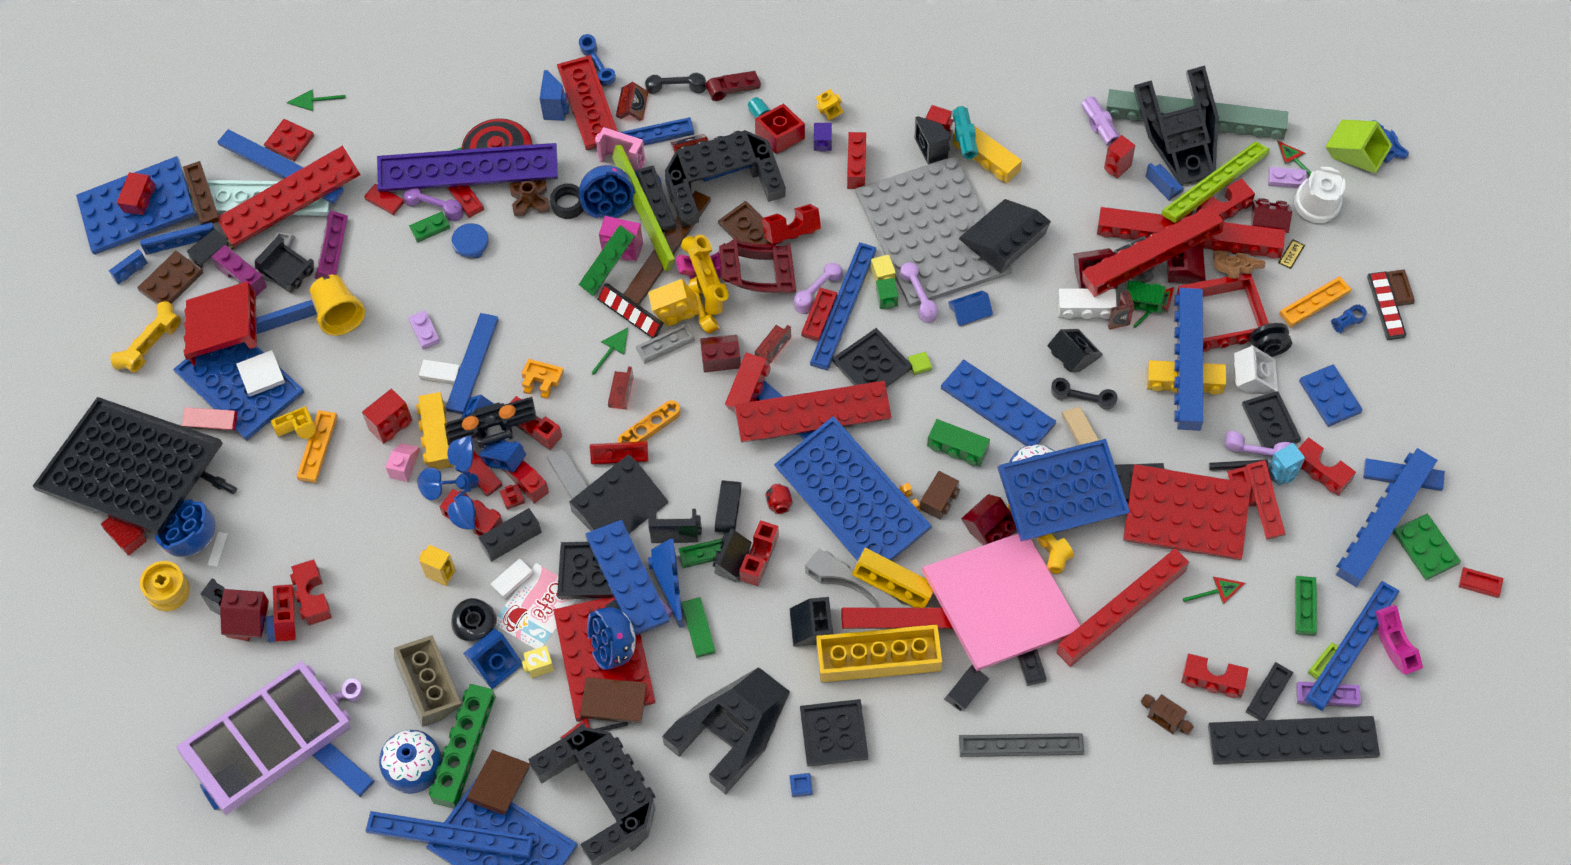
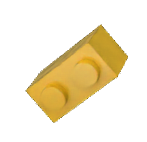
[419,545,456,586]

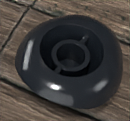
[451,598,497,641]

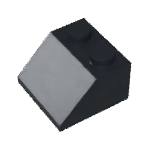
[914,116,951,165]
[1047,329,1103,372]

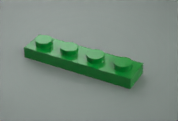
[578,225,636,296]

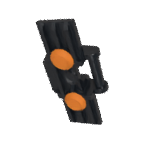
[444,397,537,449]

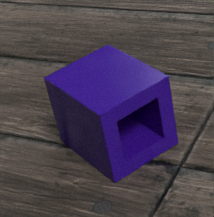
[814,123,832,152]

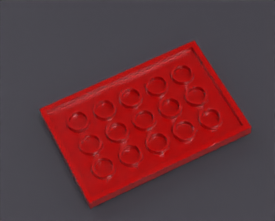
[1123,464,1251,560]
[553,598,656,722]

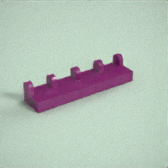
[315,210,348,279]

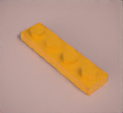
[1279,276,1352,328]
[296,410,338,483]

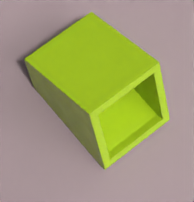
[1325,119,1392,173]

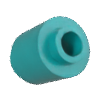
[747,97,770,118]

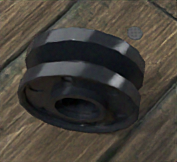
[1249,323,1293,357]

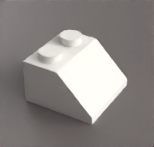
[1234,346,1278,394]

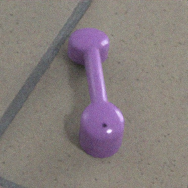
[404,188,463,221]

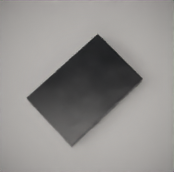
[1242,391,1301,448]

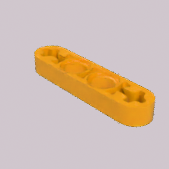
[617,400,681,443]

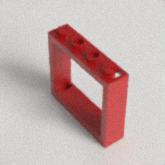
[1176,273,1269,352]

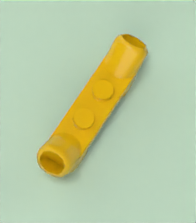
[681,235,729,315]
[110,301,181,373]
[1008,503,1074,574]

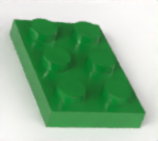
[1392,513,1461,580]

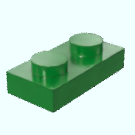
[409,211,450,243]

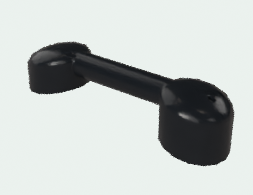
[645,72,706,94]
[1051,377,1118,409]

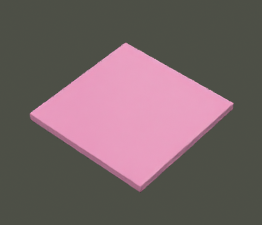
[922,534,1080,671]

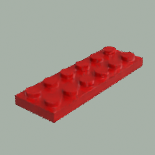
[557,55,618,150]

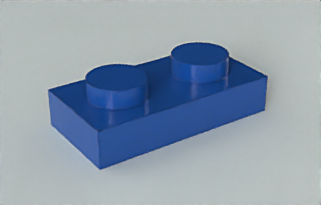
[109,249,147,284]

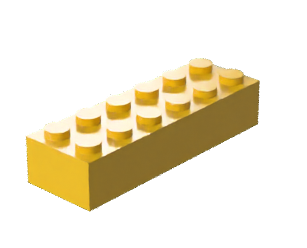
[816,625,942,683]

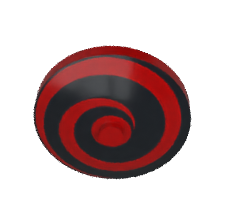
[461,118,533,150]

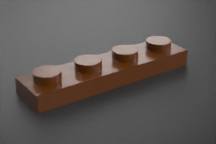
[183,161,219,225]

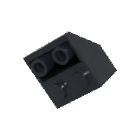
[713,529,752,582]
[789,597,833,647]

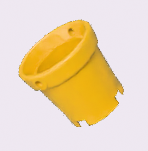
[309,274,366,336]

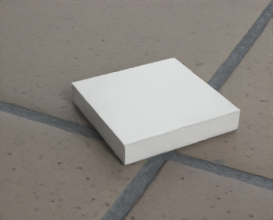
[237,350,285,397]

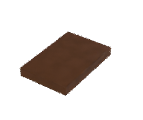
[718,201,772,244]
[580,677,647,724]
[467,749,530,815]

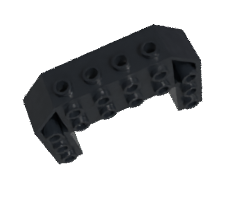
[665,130,786,228]
[528,727,656,865]

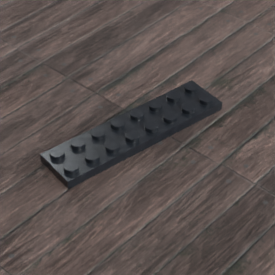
[1208,716,1380,764]

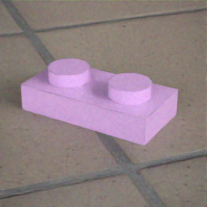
[1268,167,1306,188]
[408,310,440,349]

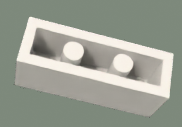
[1058,289,1116,319]

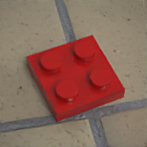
[264,119,314,162]

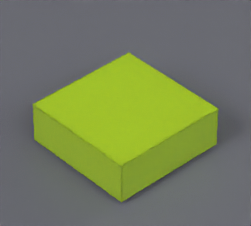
[908,351,932,375]

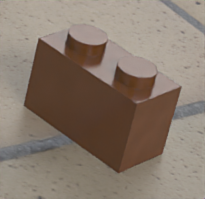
[920,471,961,520]

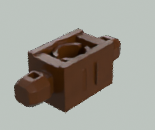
[1141,694,1194,735]

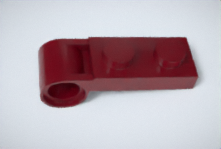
[705,71,761,101]

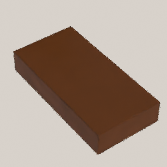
[1387,269,1415,306]

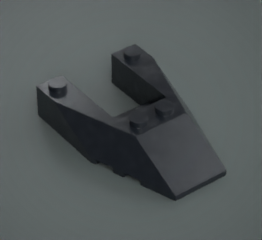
[1133,65,1219,185]
[662,667,790,795]

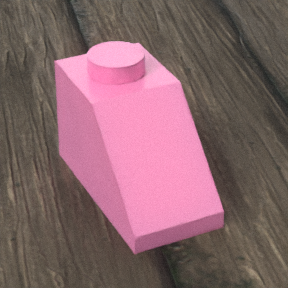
[386,443,420,482]

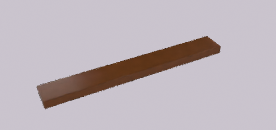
[624,191,711,305]

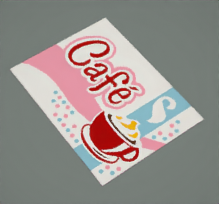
[495,563,576,649]

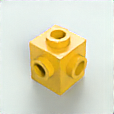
[815,89,844,121]

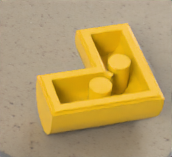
[271,406,316,439]

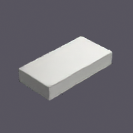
[418,359,460,384]
[490,558,534,599]

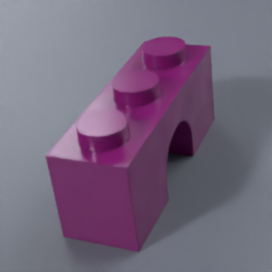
[211,245,267,296]

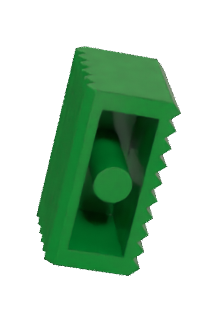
[1124,281,1166,313]

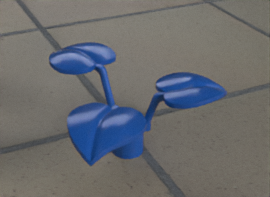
[417,436,479,529]

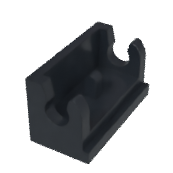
[187,229,229,268]
[200,578,225,615]
[944,665,989,711]

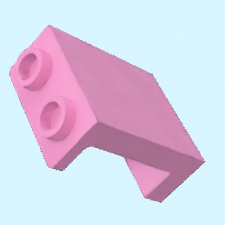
[595,127,646,172]

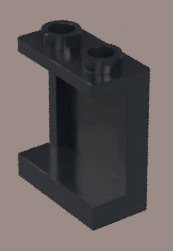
[255,235,314,293]
[648,509,702,543]

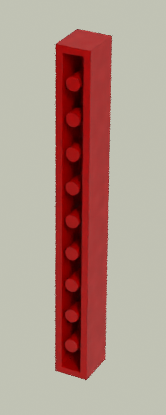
[1097,207,1285,258]

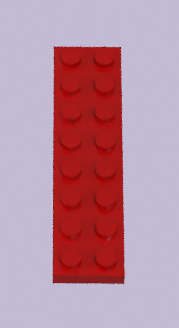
[218,145,361,248]
[734,381,892,443]

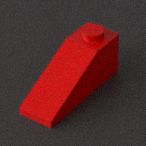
[503,460,549,504]
[273,584,296,642]

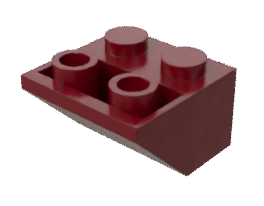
[1251,198,1293,233]
[1166,245,1206,283]
[961,494,1017,546]

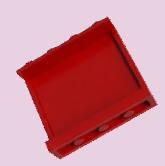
[183,281,257,366]

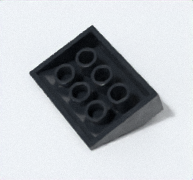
[959,199,1051,273]
[569,454,668,534]

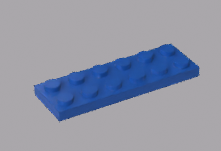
[941,359,1056,446]
[585,520,670,636]

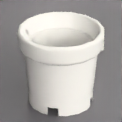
[1294,167,1345,224]

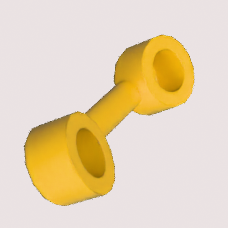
[689,276,720,334]

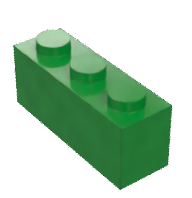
[927,419,990,467]

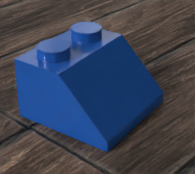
[539,70,569,121]
[463,629,522,689]

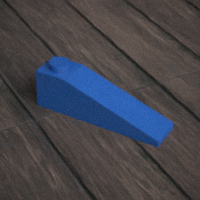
[648,539,683,628]

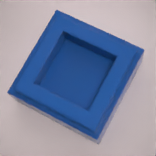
[266,615,275,642]
[789,773,813,797]

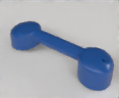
[579,34,616,86]

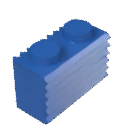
[479,439,527,472]

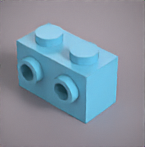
[1268,443,1305,486]

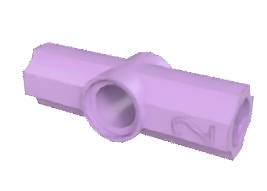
[1081,96,1120,146]

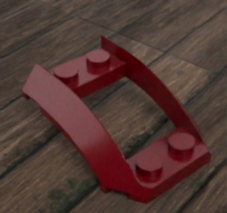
[719,238,796,293]

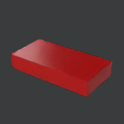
[364,184,404,216]
[1458,567,1504,598]

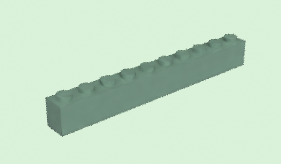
[1106,89,1288,139]

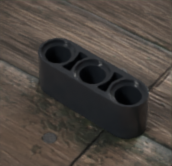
[715,480,742,534]

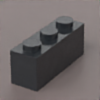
[478,508,542,562]

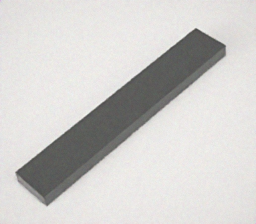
[959,733,1084,757]

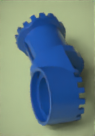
[1331,304,1367,334]

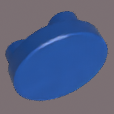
[451,223,489,258]

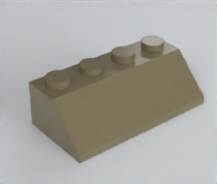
[394,635,461,727]

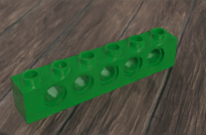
[429,684,496,809]

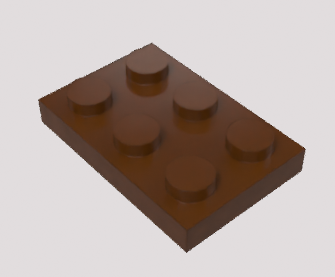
[137,250,204,304]

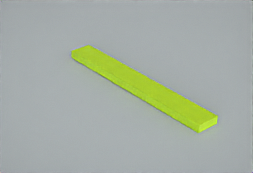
[1161,141,1270,223]
[612,145,675,271]

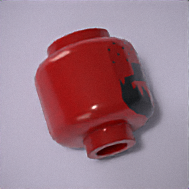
[765,484,793,514]

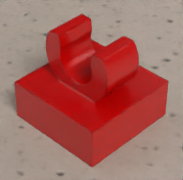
[500,484,525,510]

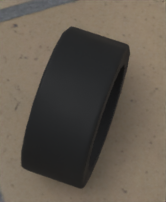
[550,183,584,219]

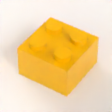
[648,279,701,326]

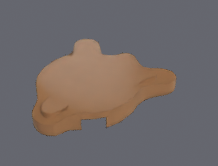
[1213,251,1266,278]

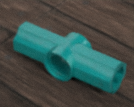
[952,106,978,160]

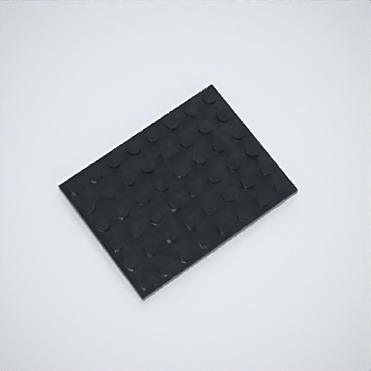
[33,397,223,536]

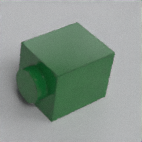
[876,278,898,309]

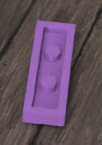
[1296,682,1361,707]

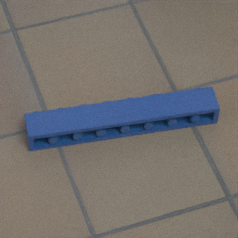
[1174,288,1203,431]
[1336,448,1438,588]

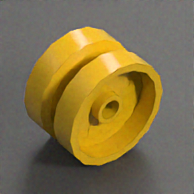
[140,561,190,612]

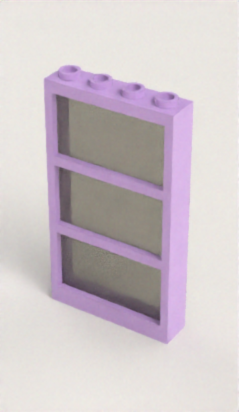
[176,661,351,816]

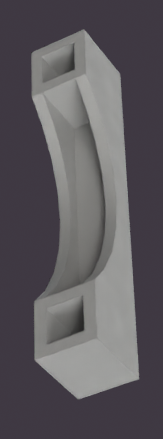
[805,548,912,608]

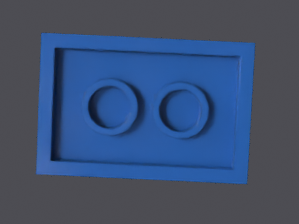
[1299,364,1363,427]

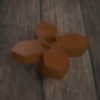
[510,180,550,217]

